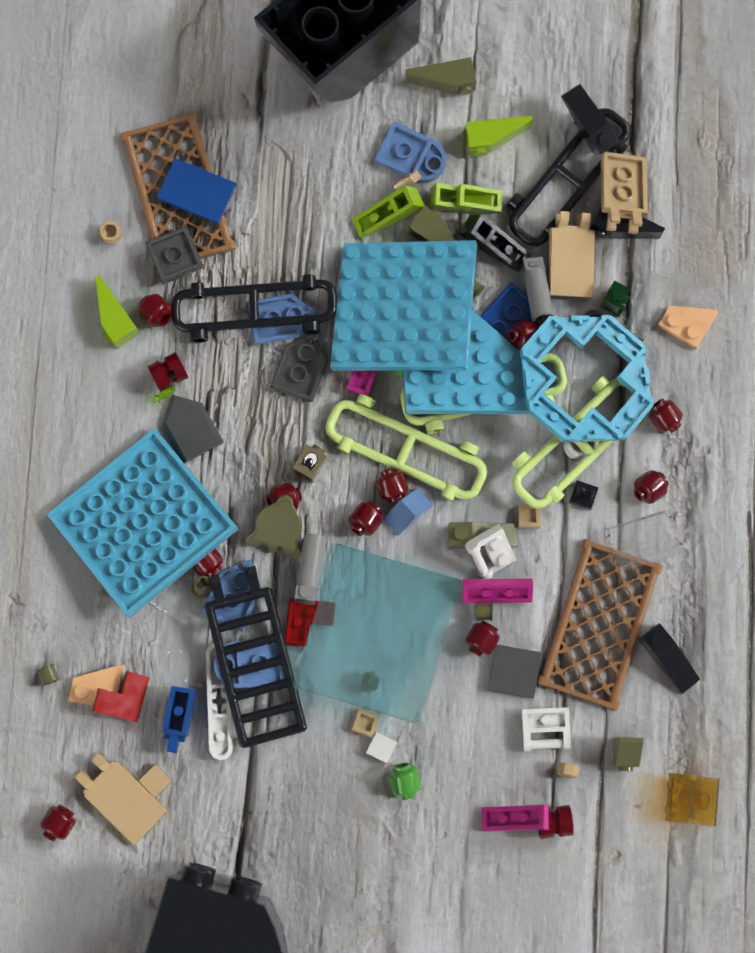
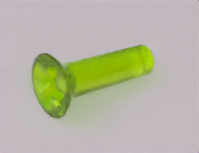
[155,386,175,403]

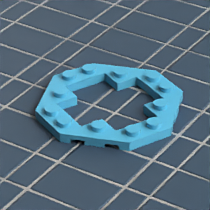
[520,315,654,442]

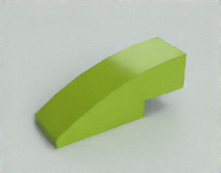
[429,183,502,213]

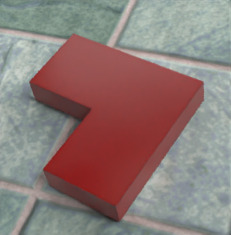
[285,598,336,647]
[92,671,150,722]

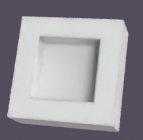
[366,732,397,763]

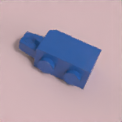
[163,685,197,754]

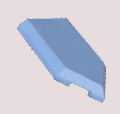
[247,293,317,345]
[201,559,261,632]

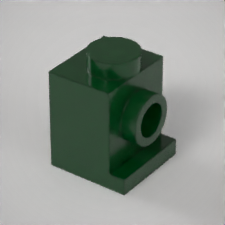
[600,280,631,317]

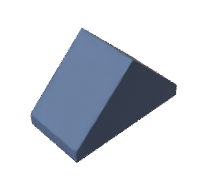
[383,488,433,536]

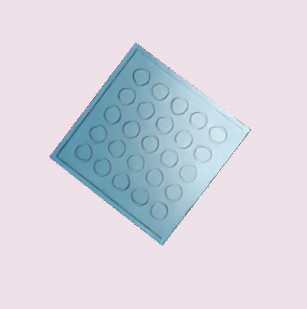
[330,240,477,371]
[47,428,238,618]

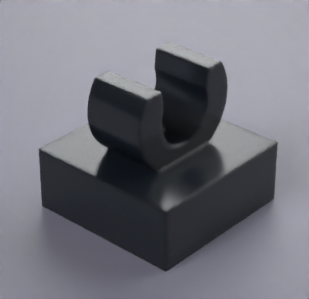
[569,480,598,510]

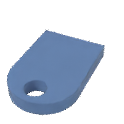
[374,121,446,183]
[213,641,285,688]

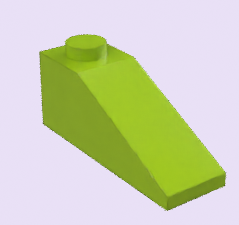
[465,115,533,157]
[351,185,424,239]
[95,274,140,349]

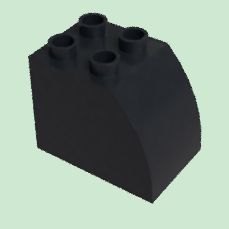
[254,0,421,102]
[145,862,288,953]

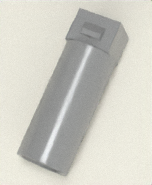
[523,257,554,325]
[294,534,327,605]

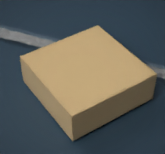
[393,170,421,191]
[517,504,541,528]
[351,708,380,738]
[139,764,172,798]

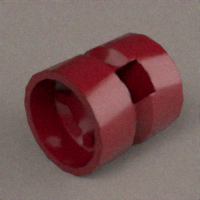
[147,352,189,392]
[538,805,574,839]

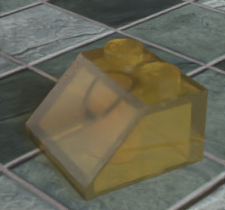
[665,773,720,826]

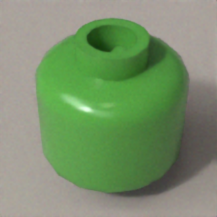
[388,762,421,800]

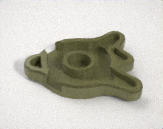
[245,495,302,559]

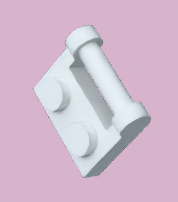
[465,524,516,579]
[521,707,571,752]

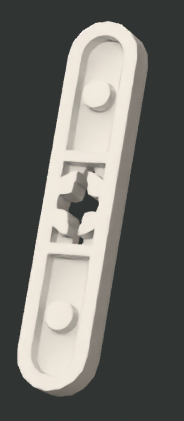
[206,643,233,760]

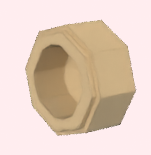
[99,221,122,244]
[556,762,580,779]

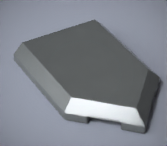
[270,335,328,402]
[162,395,224,464]

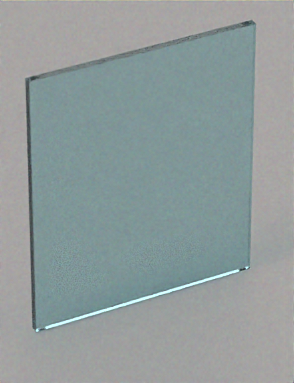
[293,543,461,724]

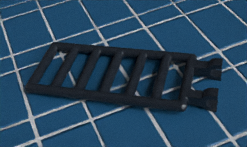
[205,566,307,748]

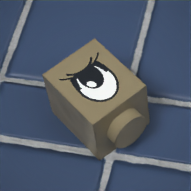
[293,444,327,482]

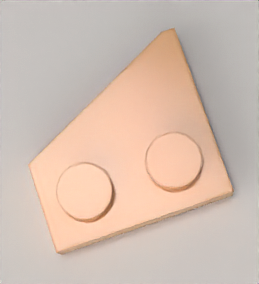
[657,306,719,349]
[68,665,125,706]

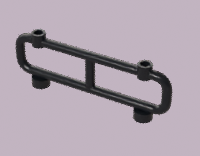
[506,108,631,246]
[171,274,337,343]

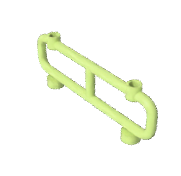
[400,353,567,435]
[511,376,643,509]
[325,394,487,501]

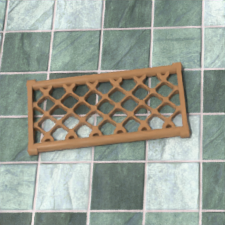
[120,113,236,259]
[537,539,663,711]

